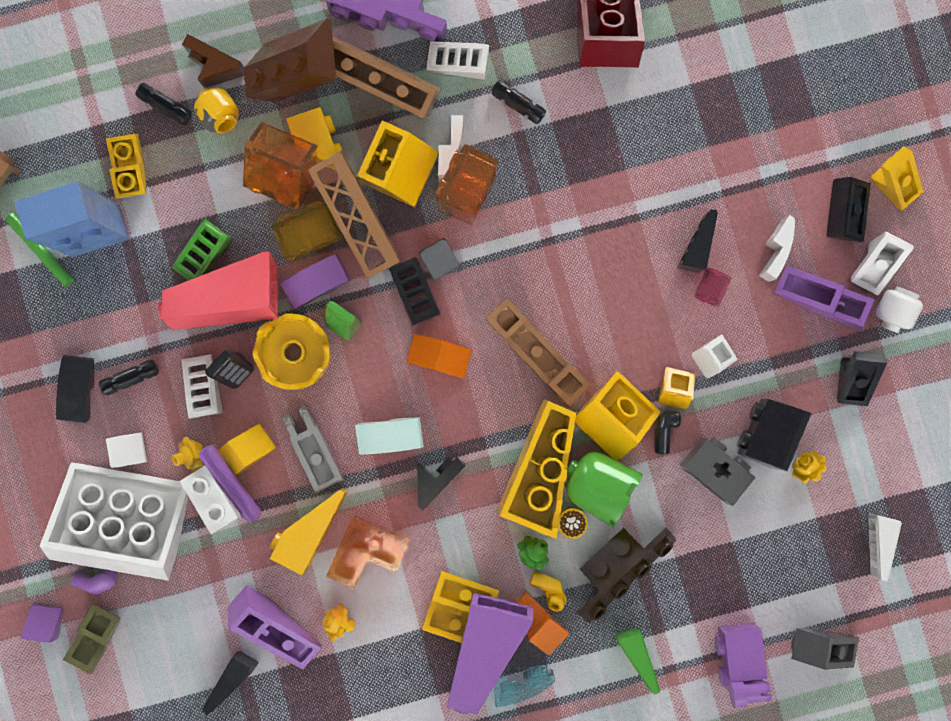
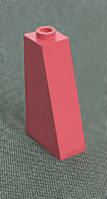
[158,251,278,330]

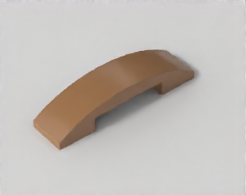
[485,298,591,406]

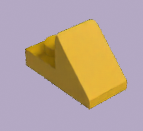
[871,146,924,211]

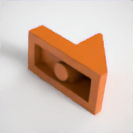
[515,591,570,655]

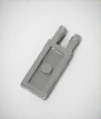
[282,405,344,493]

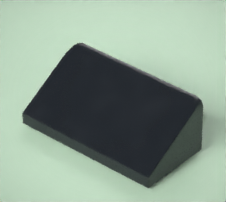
[826,177,871,242]

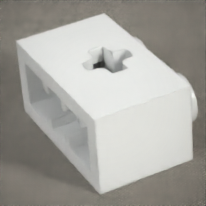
[179,466,242,534]

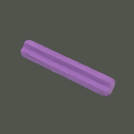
[199,445,261,523]

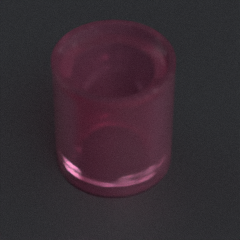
[694,268,731,307]

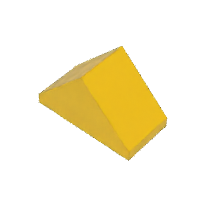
[218,423,277,476]

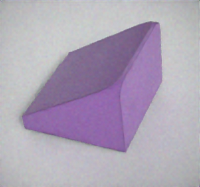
[21,604,63,642]

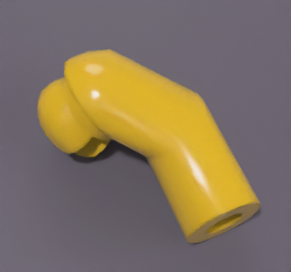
[529,571,567,612]

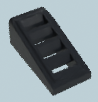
[678,209,718,273]
[389,257,440,326]
[205,350,254,389]
[202,651,259,715]

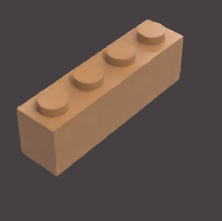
[333,36,442,119]

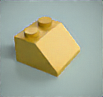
[575,371,661,461]

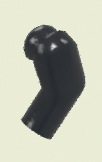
[655,410,681,454]

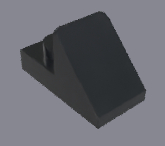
[837,351,887,406]
[417,457,466,510]

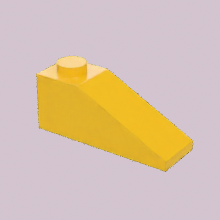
[269,488,348,575]

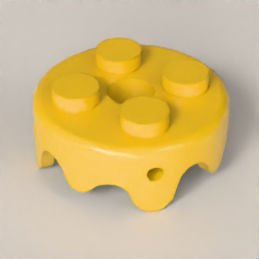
[253,314,331,390]

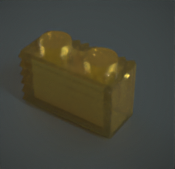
[271,201,344,262]

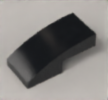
[56,355,94,423]

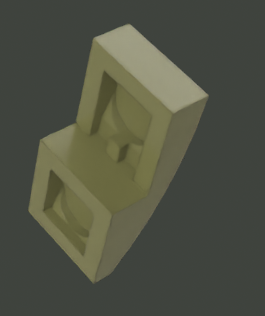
[63,604,121,674]

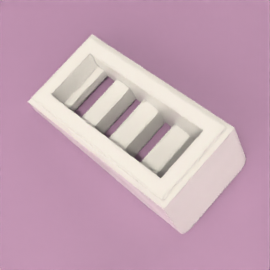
[426,41,489,80]
[182,354,223,419]
[868,513,902,581]

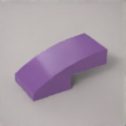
[280,254,351,310]

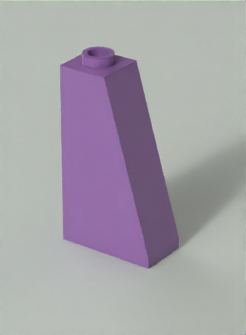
[447,593,534,714]

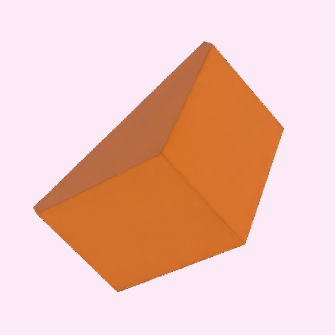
[406,334,472,379]

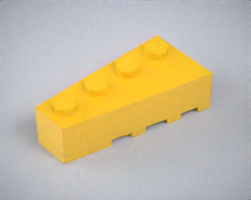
[496,400,576,540]

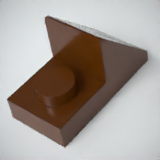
[182,34,245,88]

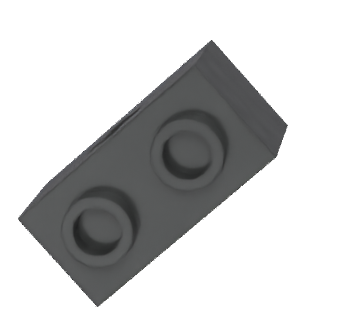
[679,437,756,506]

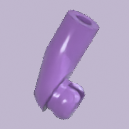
[71,569,118,594]

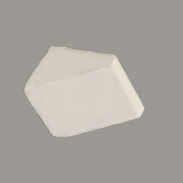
[691,334,738,378]
[106,432,147,468]

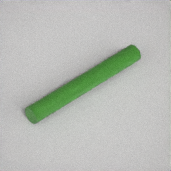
[5,213,74,287]

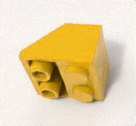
[357,120,439,207]

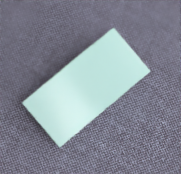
[355,417,424,455]

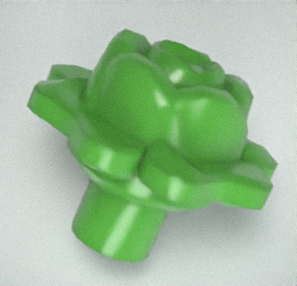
[517,535,549,571]

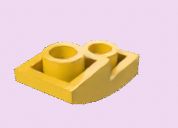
[106,134,147,199]

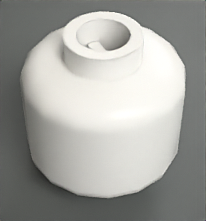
[876,286,923,333]

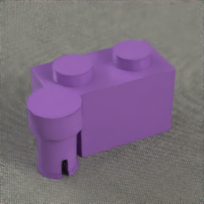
[715,623,772,708]

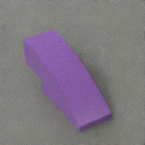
[775,265,875,332]

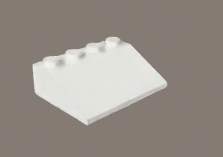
[40,462,188,581]

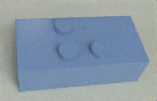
[14,181,130,257]

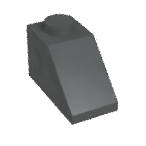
[791,628,859,670]

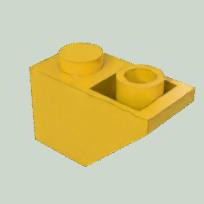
[286,107,343,171]

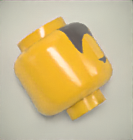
[194,88,239,134]

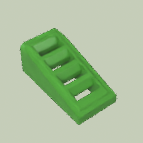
[171,218,233,281]
[325,301,362,341]
[615,627,660,695]

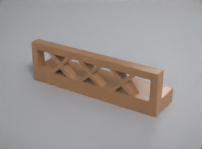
[307,150,400,279]

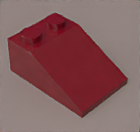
[577,0,645,68]

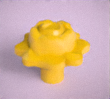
[172,437,202,472]
[792,450,827,483]
[322,603,355,641]

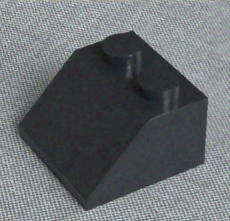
[737,399,812,471]

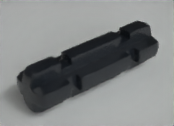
[492,80,546,124]
[135,83,192,125]
[99,360,159,395]

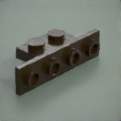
[577,527,676,623]

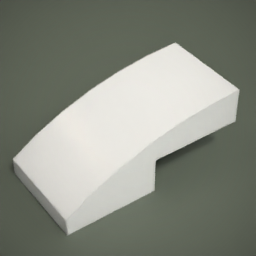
[438,115,464,182]
[759,215,795,282]

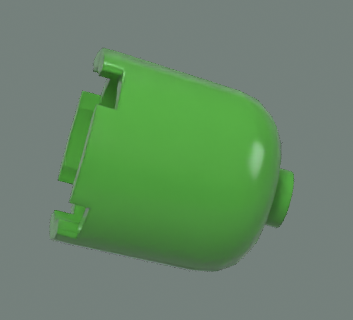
[566,451,643,528]

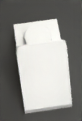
[851,232,914,295]

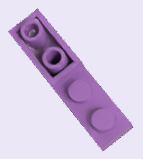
[325,0,447,41]

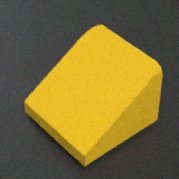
[658,367,696,409]

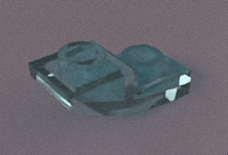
[494,665,555,707]

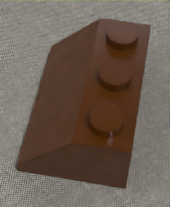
[244,18,336,103]

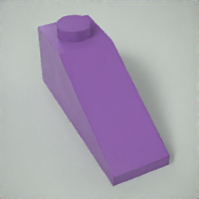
[227,585,322,670]

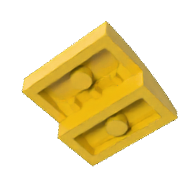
[422,571,499,643]

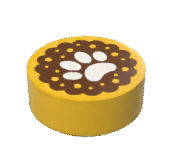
[558,508,588,539]

